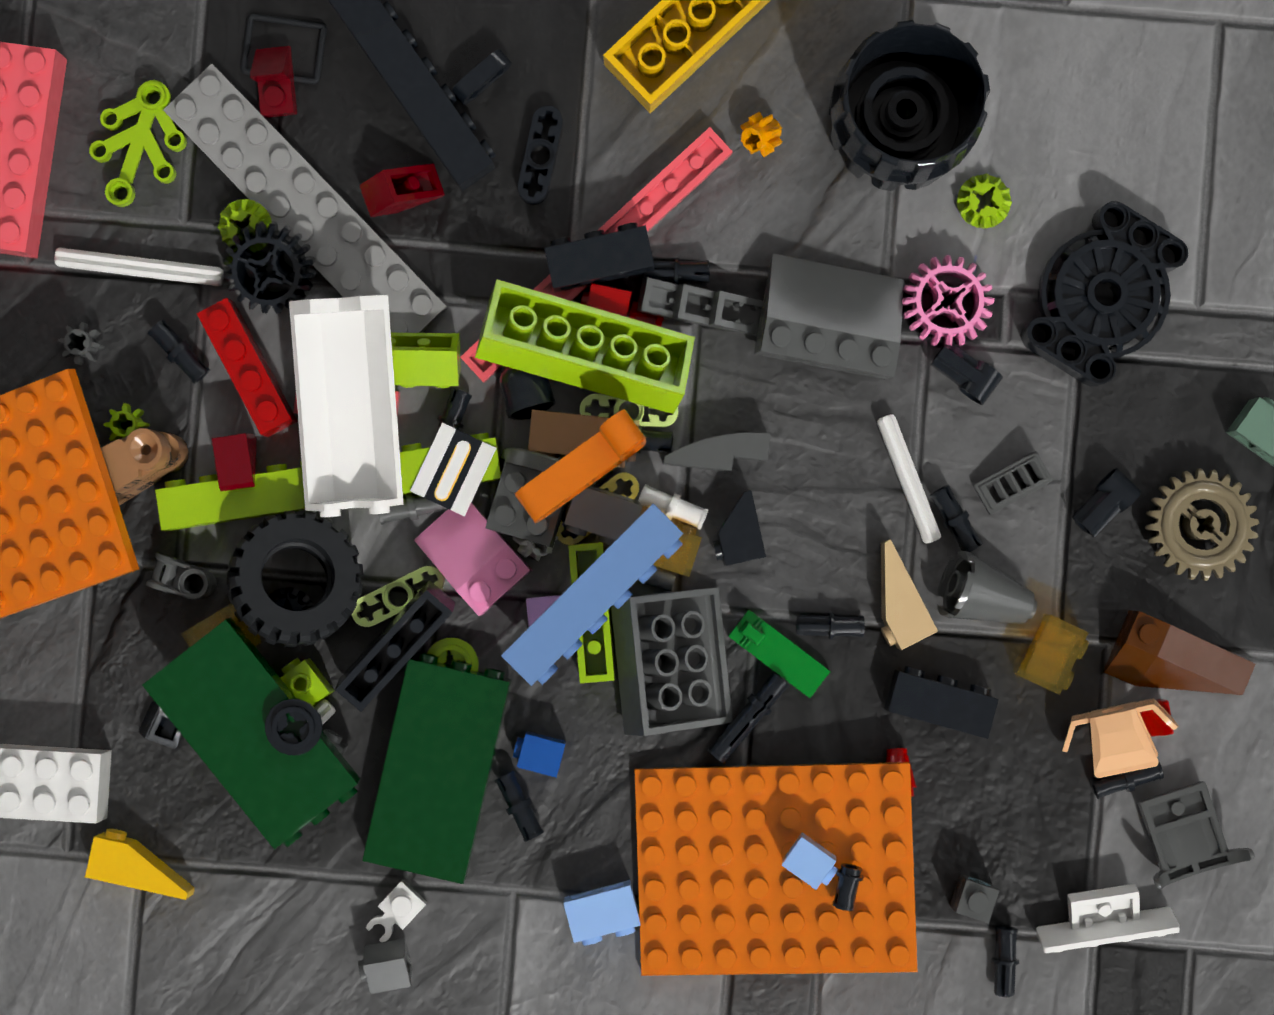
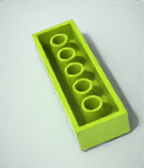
[475,279,695,414]

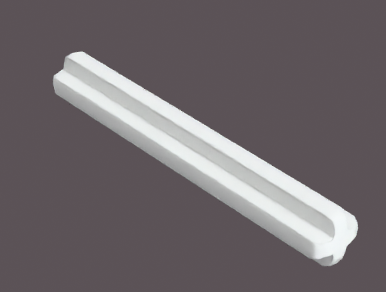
[877,414,941,543]

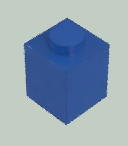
[513,731,566,778]

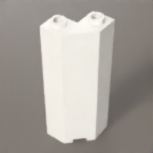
[289,295,404,517]

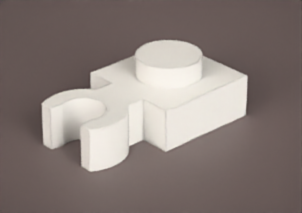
[366,879,428,942]

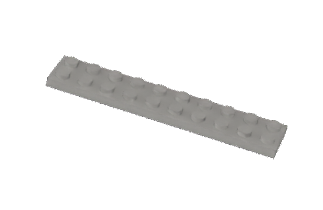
[163,64,448,333]

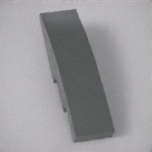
[636,277,763,336]

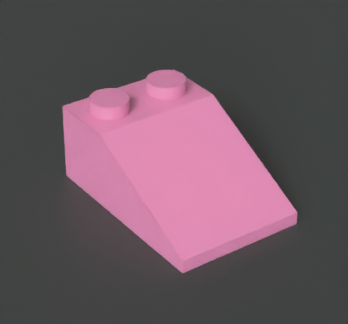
[414,502,532,616]

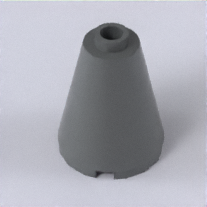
[937,551,1037,624]

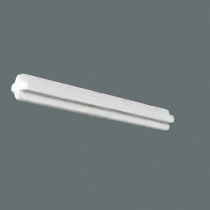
[54,247,224,286]

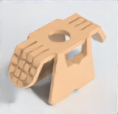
[1062,698,1179,778]

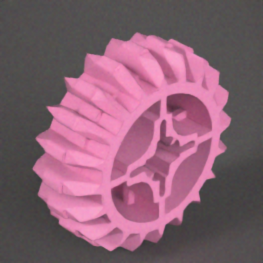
[902,255,994,346]

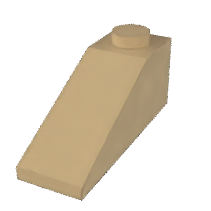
[880,539,938,650]

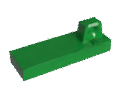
[728,609,831,698]

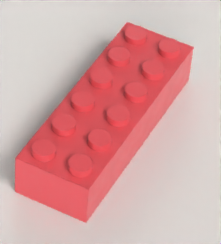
[0,42,67,259]

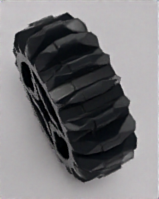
[222,221,316,314]

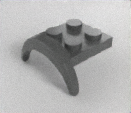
[485,447,597,548]
[1137,781,1255,889]

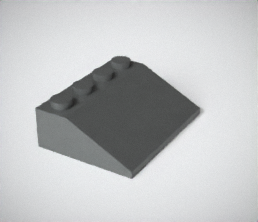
[754,253,904,380]
[611,587,733,736]

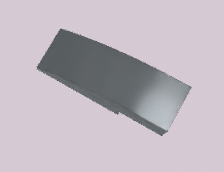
[663,432,771,472]

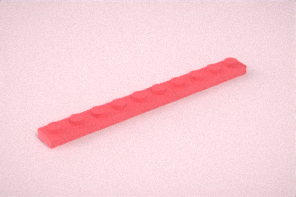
[460,127,733,383]

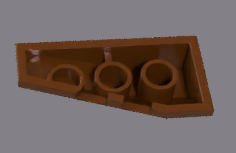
[1103,610,1256,695]

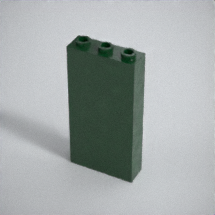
[142,617,361,850]
[362,652,512,884]

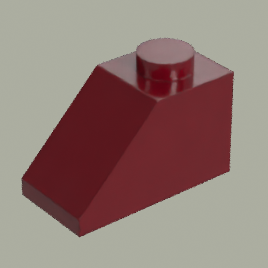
[359,163,445,217]

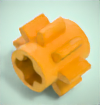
[740,112,783,157]

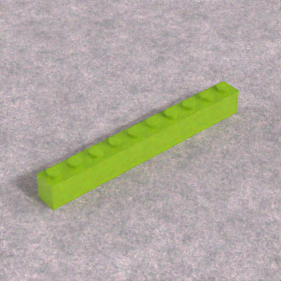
[155,433,502,531]

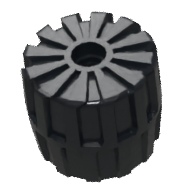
[829,20,990,191]

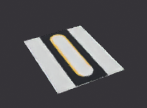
[410,423,497,517]

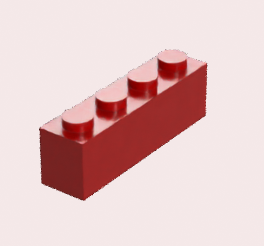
[196,298,298,437]

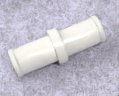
[638,484,709,530]

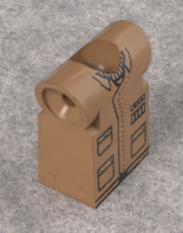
[101,428,189,505]

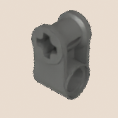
[145,552,217,599]

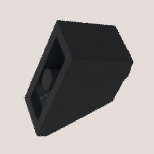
[713,490,766,566]

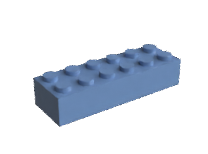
[501,503,684,686]

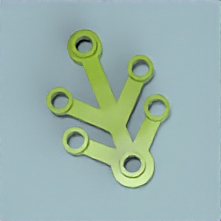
[89,80,187,207]

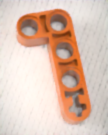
[515,409,646,523]

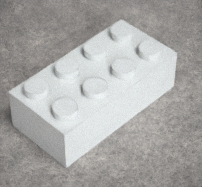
[0,744,112,823]

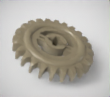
[1145,468,1259,581]

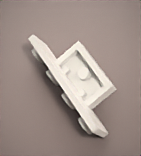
[1036,884,1180,953]

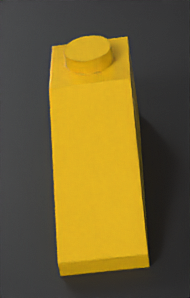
[85,829,195,900]

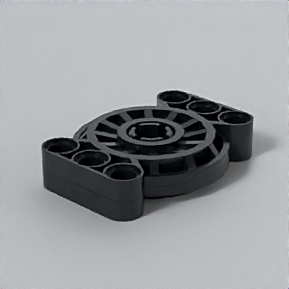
[1021,201,1188,387]

